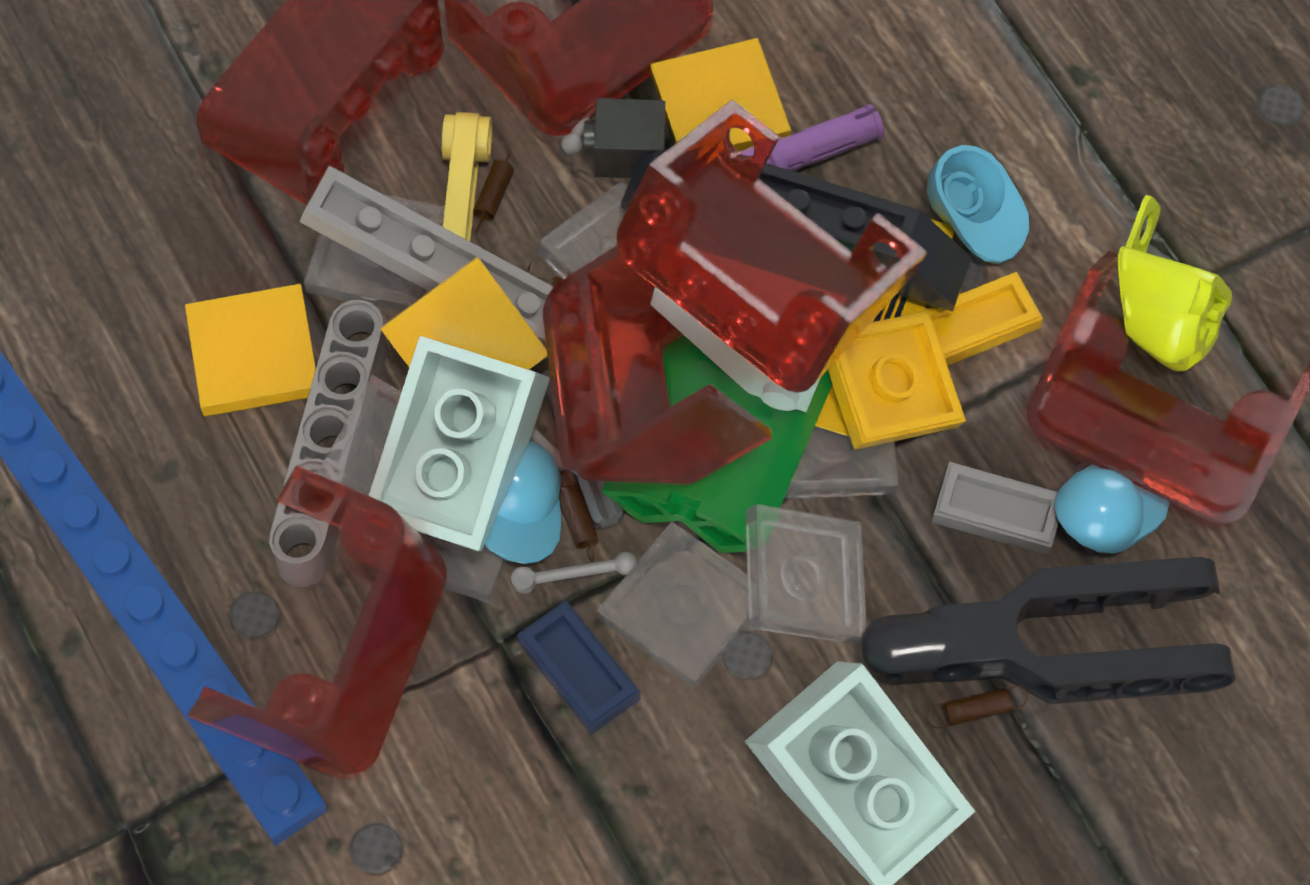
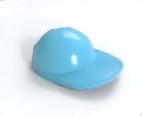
[926,145,1029,264]
[485,441,562,564]
[1054,458,1169,554]

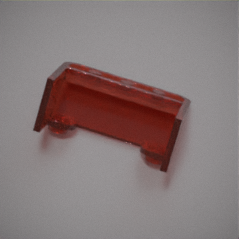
[444,0,714,136]
[543,206,772,485]
[1027,250,1310,524]
[187,465,447,778]

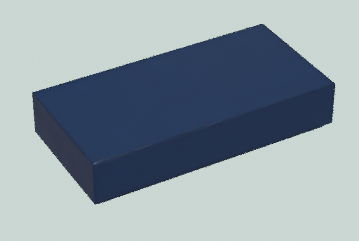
[517,600,641,735]

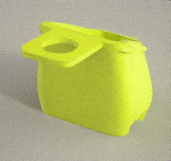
[1118,195,1232,371]

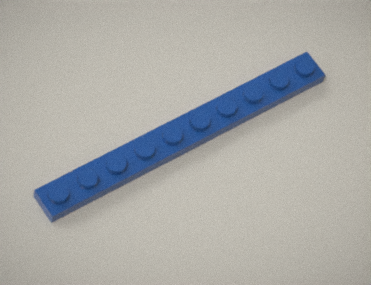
[0,351,328,846]

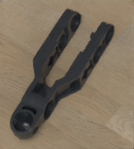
[859,557,1235,704]

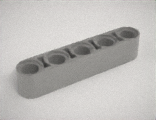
[269,300,388,587]

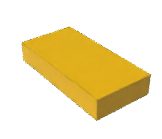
[924,272,1043,366]

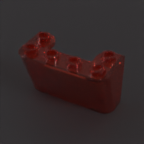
[197,0,444,206]
[616,99,927,393]

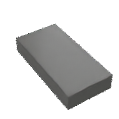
[932,462,1059,556]

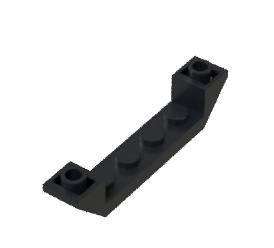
[621,141,972,311]

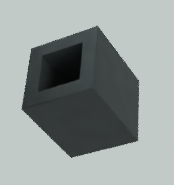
[583,98,665,178]

